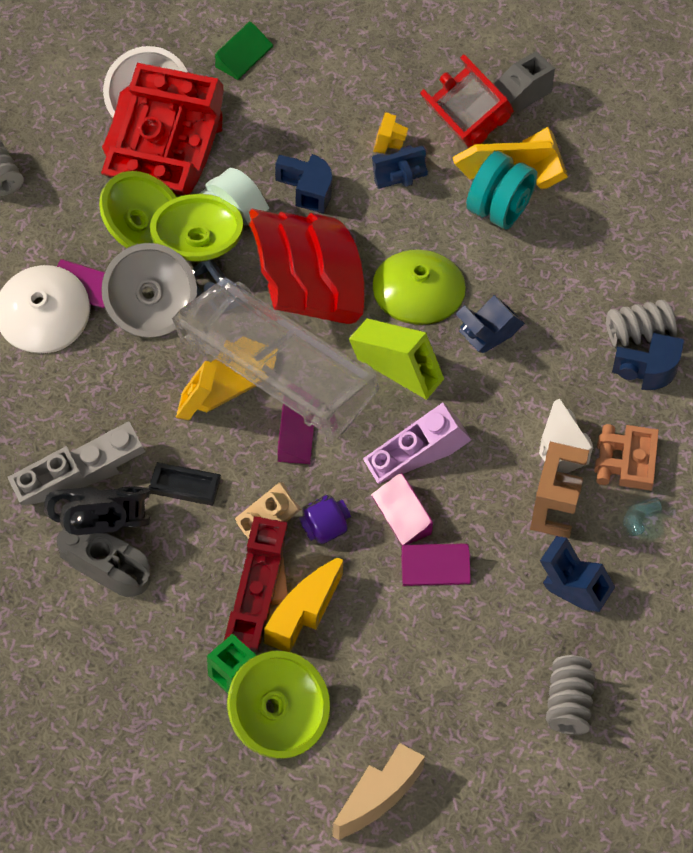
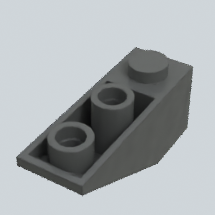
[466,51,555,122]

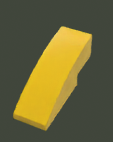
[264,558,343,652]

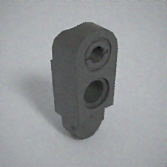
[57,529,150,597]

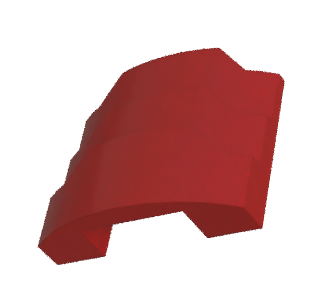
[101,63,224,196]
[249,208,364,324]

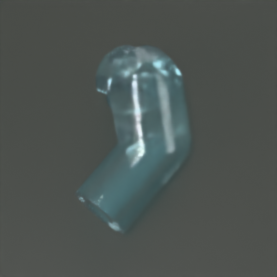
[623,497,662,536]

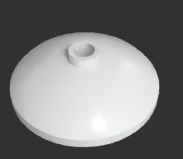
[103,46,188,118]
[0,265,90,353]

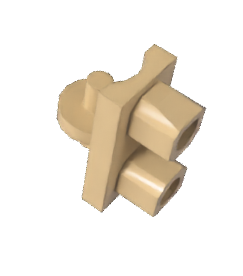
[235,482,302,539]

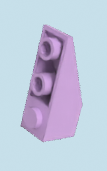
[363,403,471,484]

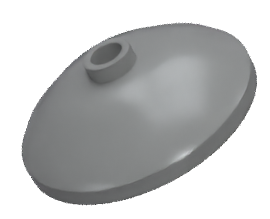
[102,243,197,338]

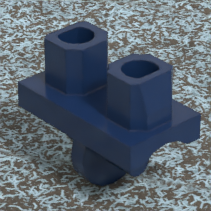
[372,145,428,189]

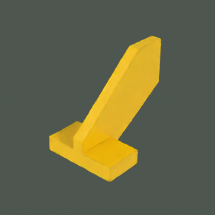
[452,127,568,189]
[176,339,277,420]

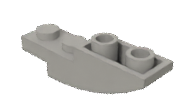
[7,421,145,506]

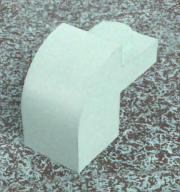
[199,168,270,225]

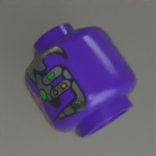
[299,494,351,544]

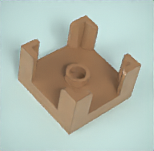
[530,441,589,539]

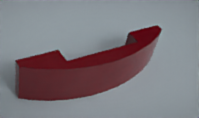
[224,516,288,653]

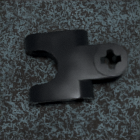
[44,486,150,535]

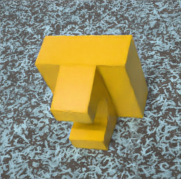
[373,112,408,154]

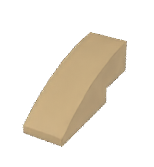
[333,743,425,840]

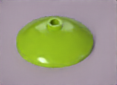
[99,171,177,248]
[150,194,243,262]
[373,250,466,325]
[227,651,330,759]

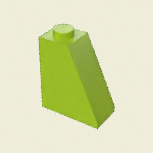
[349,318,444,400]

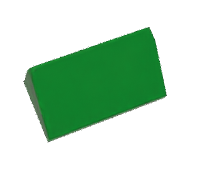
[215,21,273,80]

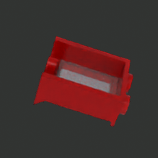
[420,54,515,148]

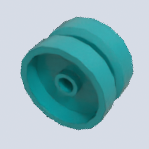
[466,151,537,230]

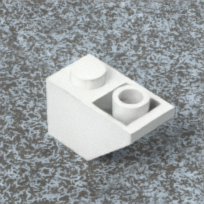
[539,399,593,474]

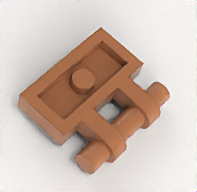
[594,424,659,491]

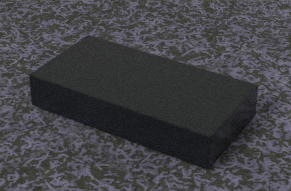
[148,462,221,506]

